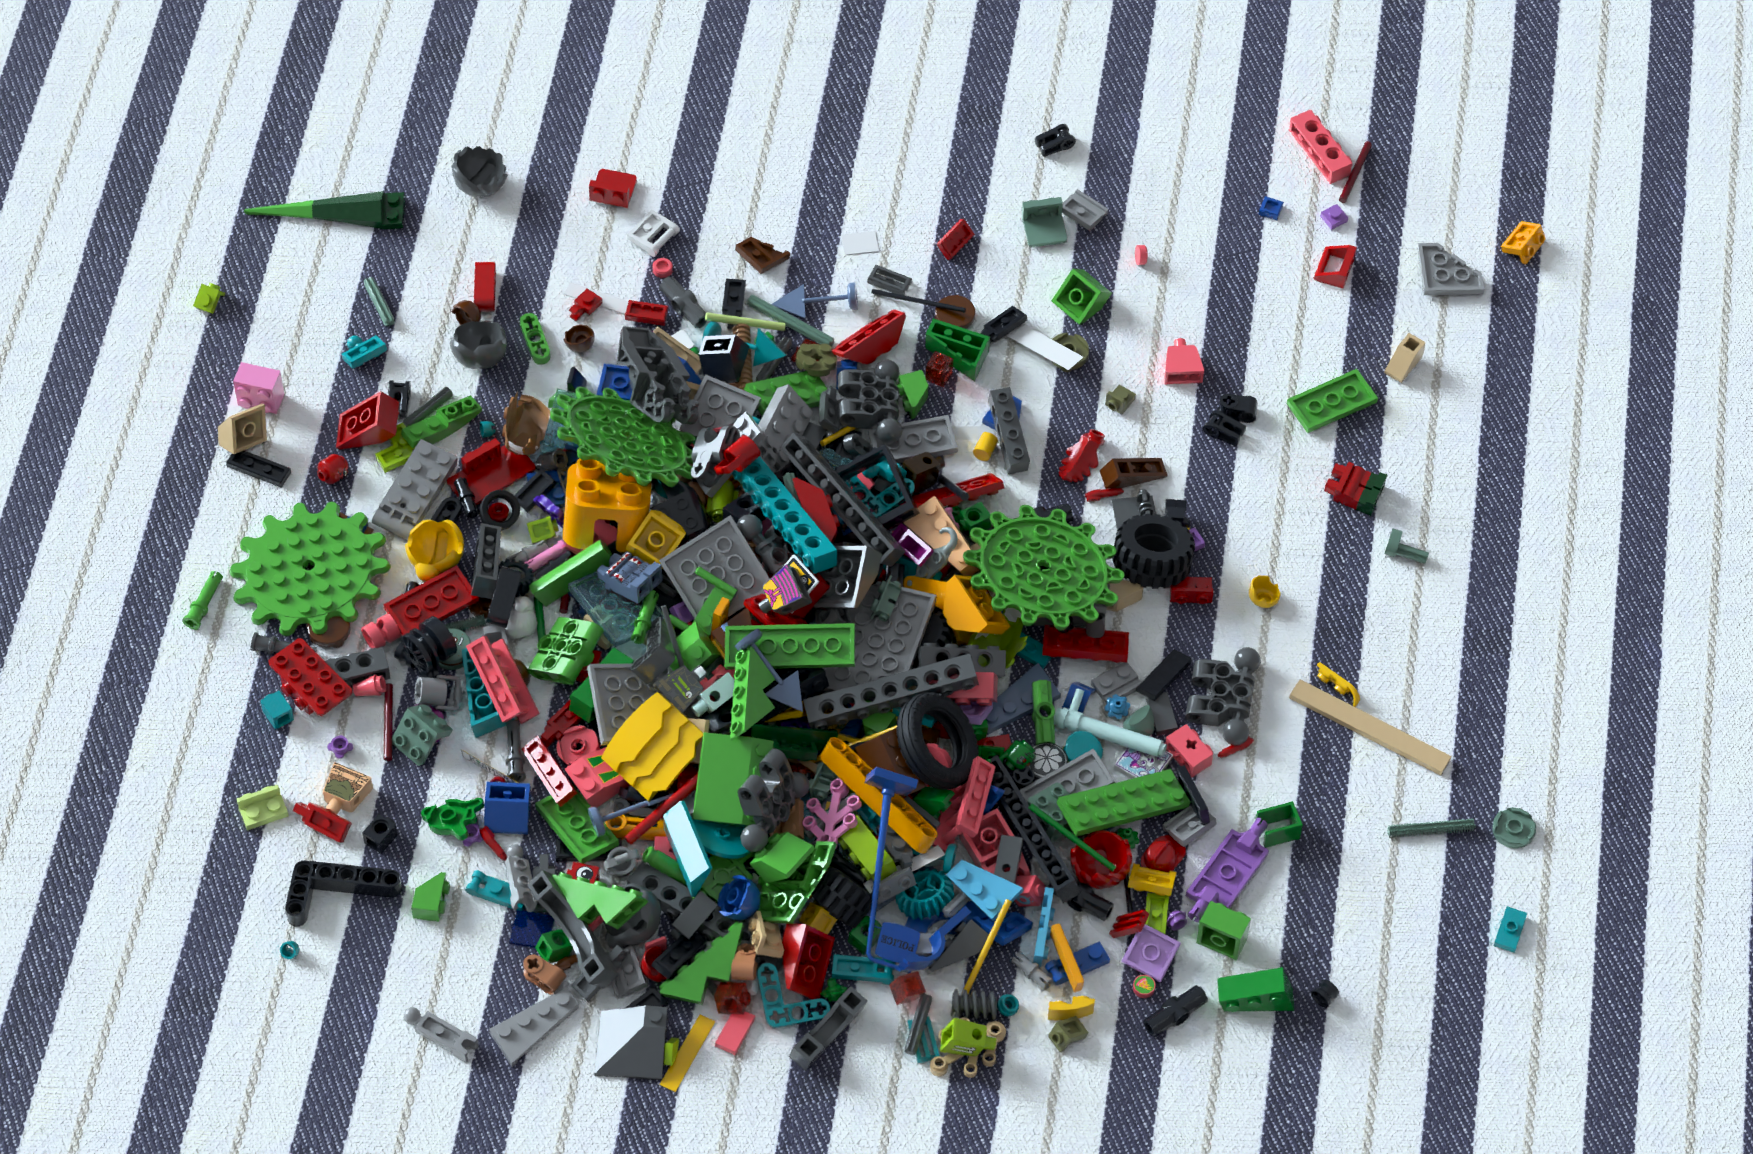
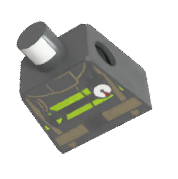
[652,665,707,713]

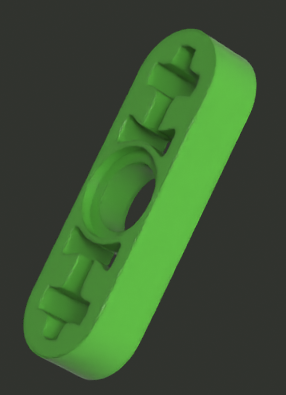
[520,313,550,365]

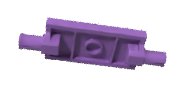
[1186,818,1269,923]

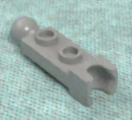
[505,844,538,912]
[403,1007,479,1062]

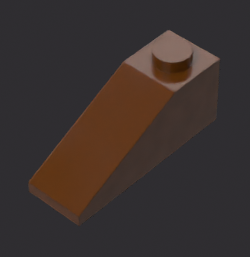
[1099,458,1168,489]

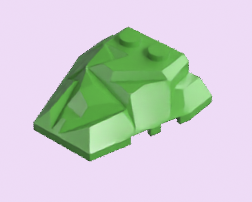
[758,841,837,924]

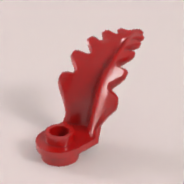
[1058,429,1105,483]

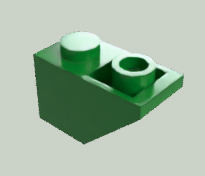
[912,787,955,819]

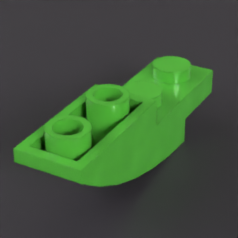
[401,395,482,448]

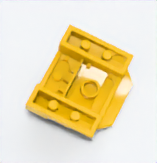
[601,692,703,802]

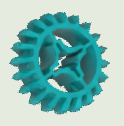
[895,867,954,920]

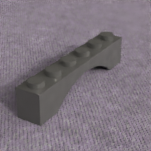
[527,870,619,989]

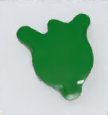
[421,798,485,841]

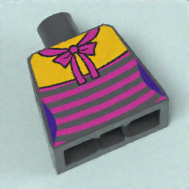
[758,564,812,616]

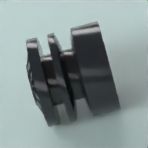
[401,616,457,673]

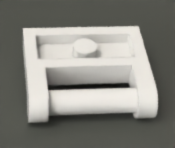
[627,209,680,257]

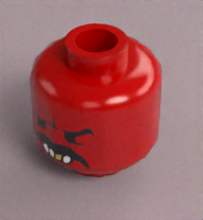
[317,454,349,484]

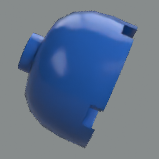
[718,875,761,921]

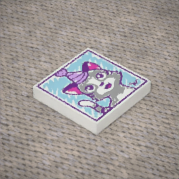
[1114,747,1173,779]

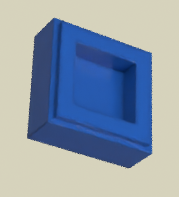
[1258,196,1284,220]

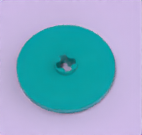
[693,820,751,859]

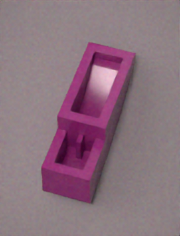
[891,523,934,567]

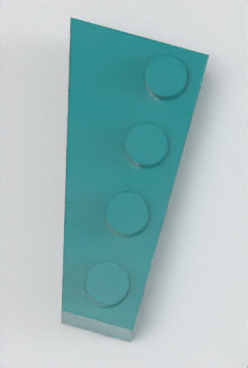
[462,648,515,738]

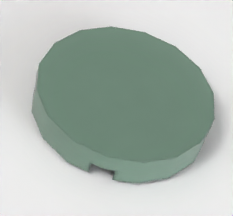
[1492,807,1536,849]

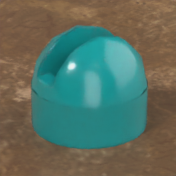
[480,421,496,438]
[280,941,300,960]

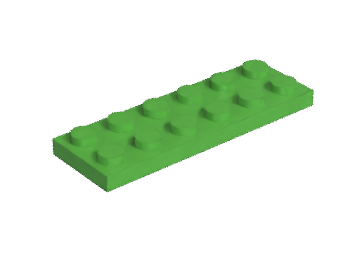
[725,623,855,670]
[1056,769,1190,836]

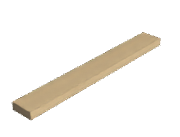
[1289,679,1452,776]

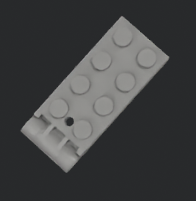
[757,384,814,473]
[372,439,458,541]

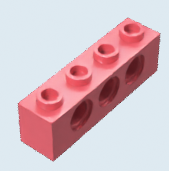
[1289,109,1352,184]

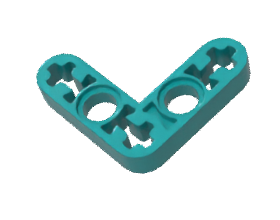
[845,476,915,518]
[757,963,830,1028]

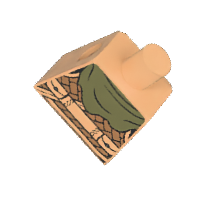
[323,762,373,815]

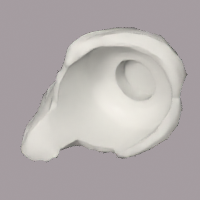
[505,596,538,639]

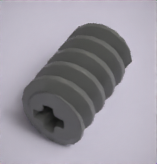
[951,989,997,1020]

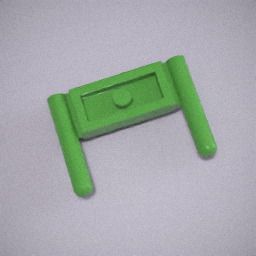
[669,567,738,637]

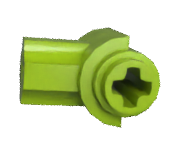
[706,480,738,523]

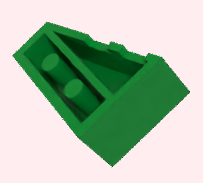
[569,648,634,723]
[1217,967,1295,1012]

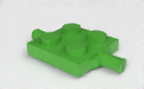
[692,852,753,905]

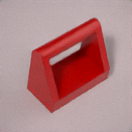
[1313,245,1357,289]

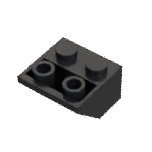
[699,335,750,383]

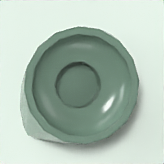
[1123,705,1154,736]

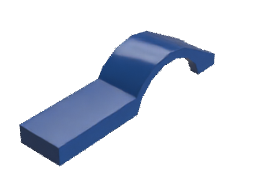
[896,906,971,972]

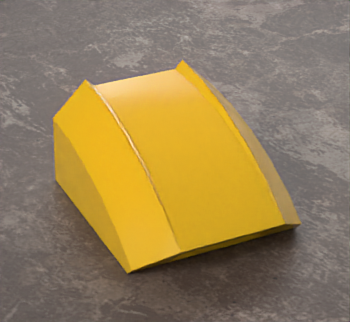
[625,510,686,569]

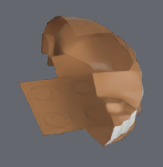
[502,391,551,455]

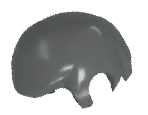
[452,146,508,197]

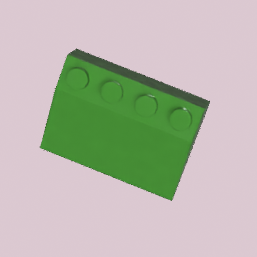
[692,732,774,828]

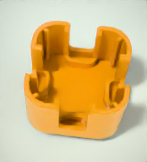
[563,458,651,552]

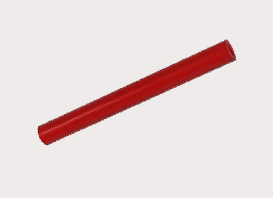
[624,773,698,845]

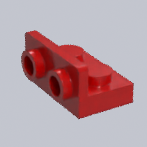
[1170,577,1213,604]

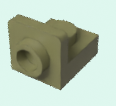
[1105,384,1136,415]
[1048,1016,1089,1052]

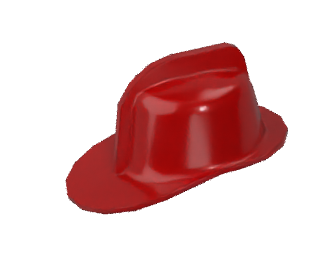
[1141,835,1186,873]

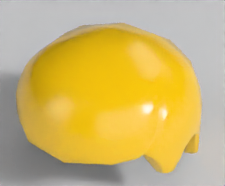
[1249,575,1281,608]

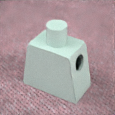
[691,672,734,717]

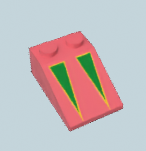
[565,747,630,808]

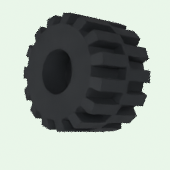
[912,609,957,668]
[811,867,872,928]

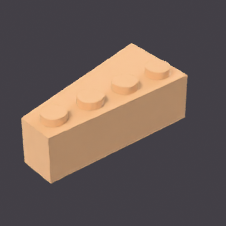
[903,496,980,576]

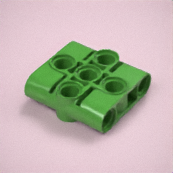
[527,617,604,685]

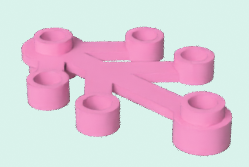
[802,779,862,849]

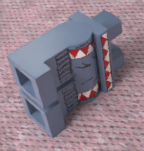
[597,552,663,603]

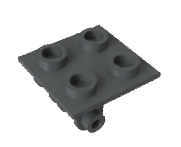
[1111,489,1156,530]

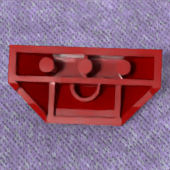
[832,309,906,364]
[792,478,840,544]

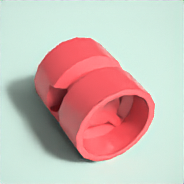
[361,613,401,648]

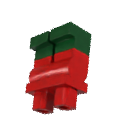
[1324,462,1387,516]

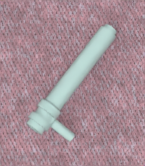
[1054,688,1167,757]

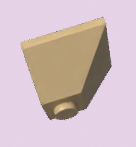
[218,403,267,454]

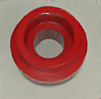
[488,502,509,522]

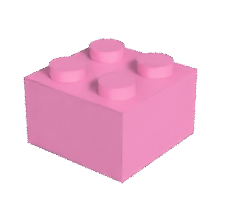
[233,362,284,414]

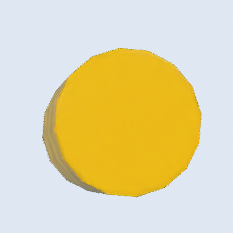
[973,432,998,461]

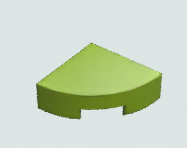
[664,1038,679,1066]

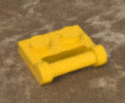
[1128,863,1177,896]

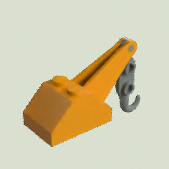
[903,527,1011,634]

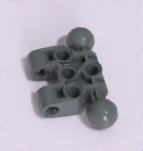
[838,359,903,444]
[737,514,800,576]
[1185,647,1261,746]
[738,749,810,852]

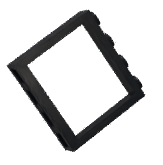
[830,444,920,544]

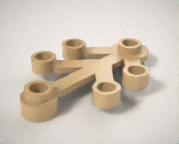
[930,1017,1006,1078]

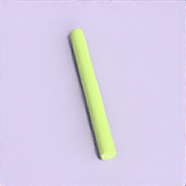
[705,312,785,331]

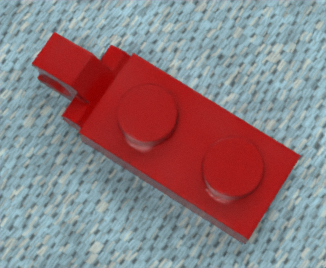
[541,700,583,747]
[293,802,352,843]

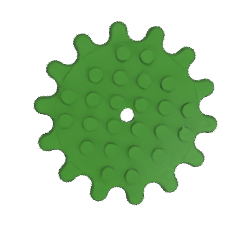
[550,387,695,487]
[230,502,391,636]
[963,505,1125,630]

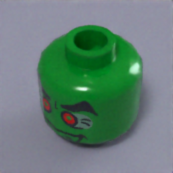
[1004,739,1036,771]

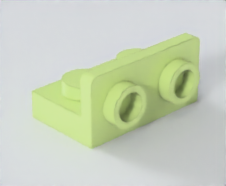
[237,785,289,830]

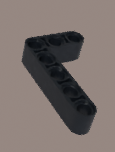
[285,860,402,927]

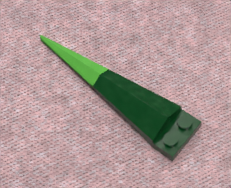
[244,191,406,230]

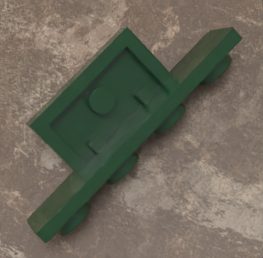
[750,724,838,761]

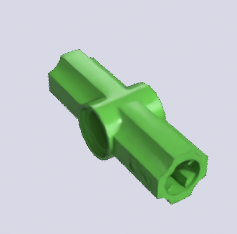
[1032,680,1055,745]

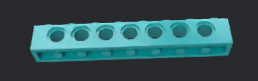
[732,456,837,574]

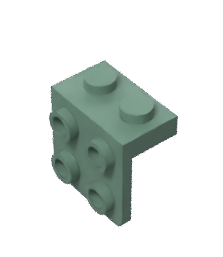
[1021,197,1067,247]
[392,704,453,766]
[1027,783,1073,843]

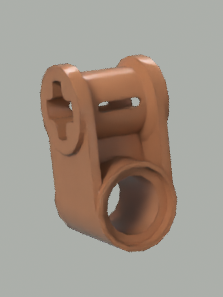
[731,944,758,981]
[523,955,566,995]

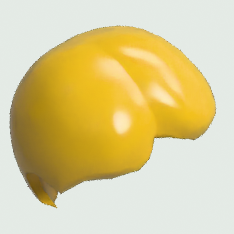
[405,520,464,582]

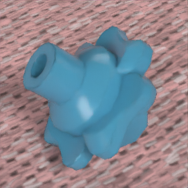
[1104,694,1130,720]

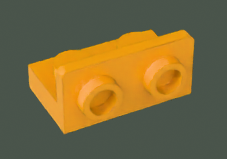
[1501,221,1546,264]

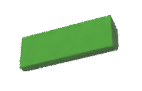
[529,539,612,607]

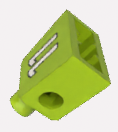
[940,1018,997,1056]

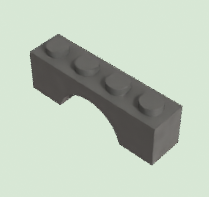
[789,986,868,1071]

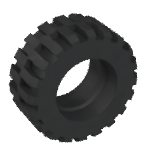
[1112,514,1195,589]

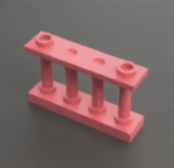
[466,636,540,724]
[932,756,996,853]

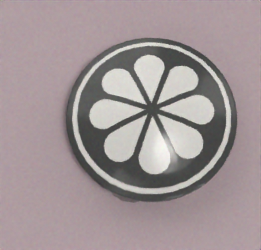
[1029,742,1068,780]

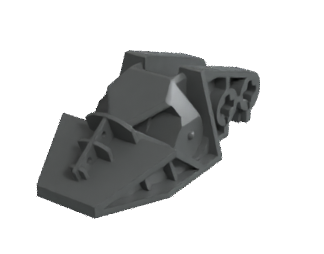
[617,326,699,425]

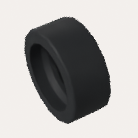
[479,490,520,531]

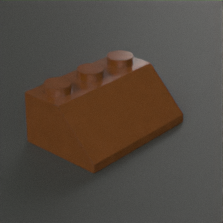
[855,728,926,798]

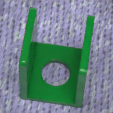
[1255,801,1303,848]

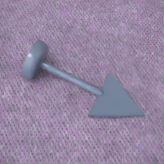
[772,282,858,319]
[735,628,803,712]
[588,793,674,837]

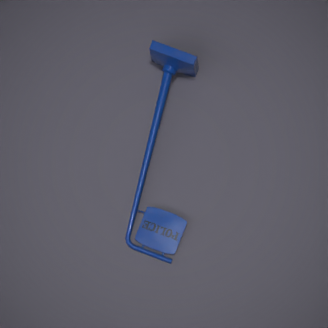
[865,767,921,974]

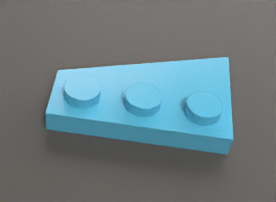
[946,859,1024,921]
[1033,887,1055,967]

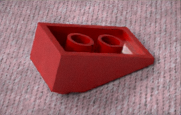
[336,391,399,450]
[782,924,835,1000]

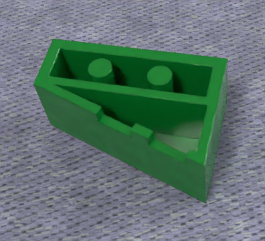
[925,318,990,382]

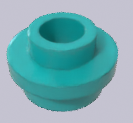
[997,994,1019,1017]

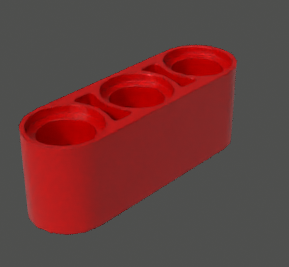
[474,262,496,312]

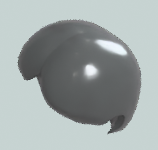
[450,320,507,369]
[603,883,661,949]

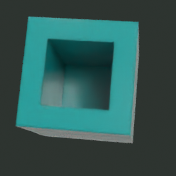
[260,691,294,730]

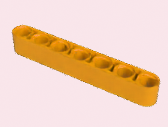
[820,737,938,854]

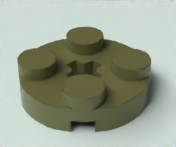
[1050,333,1089,372]
[796,343,837,377]

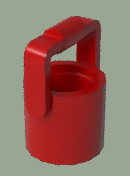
[714,435,761,475]

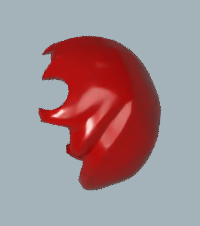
[1070,830,1132,889]

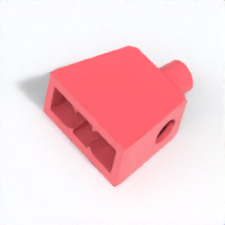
[1164,338,1204,384]

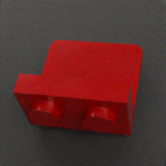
[589,169,637,208]

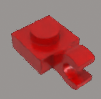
[569,288,603,321]

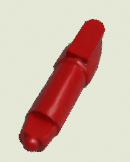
[1085,488,1124,502]
[1217,736,1254,758]
[479,826,507,861]

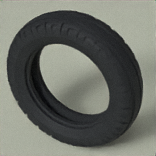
[897,692,979,790]

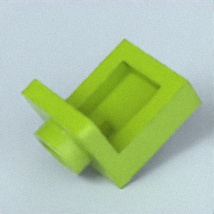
[193,283,225,314]
[527,516,559,543]

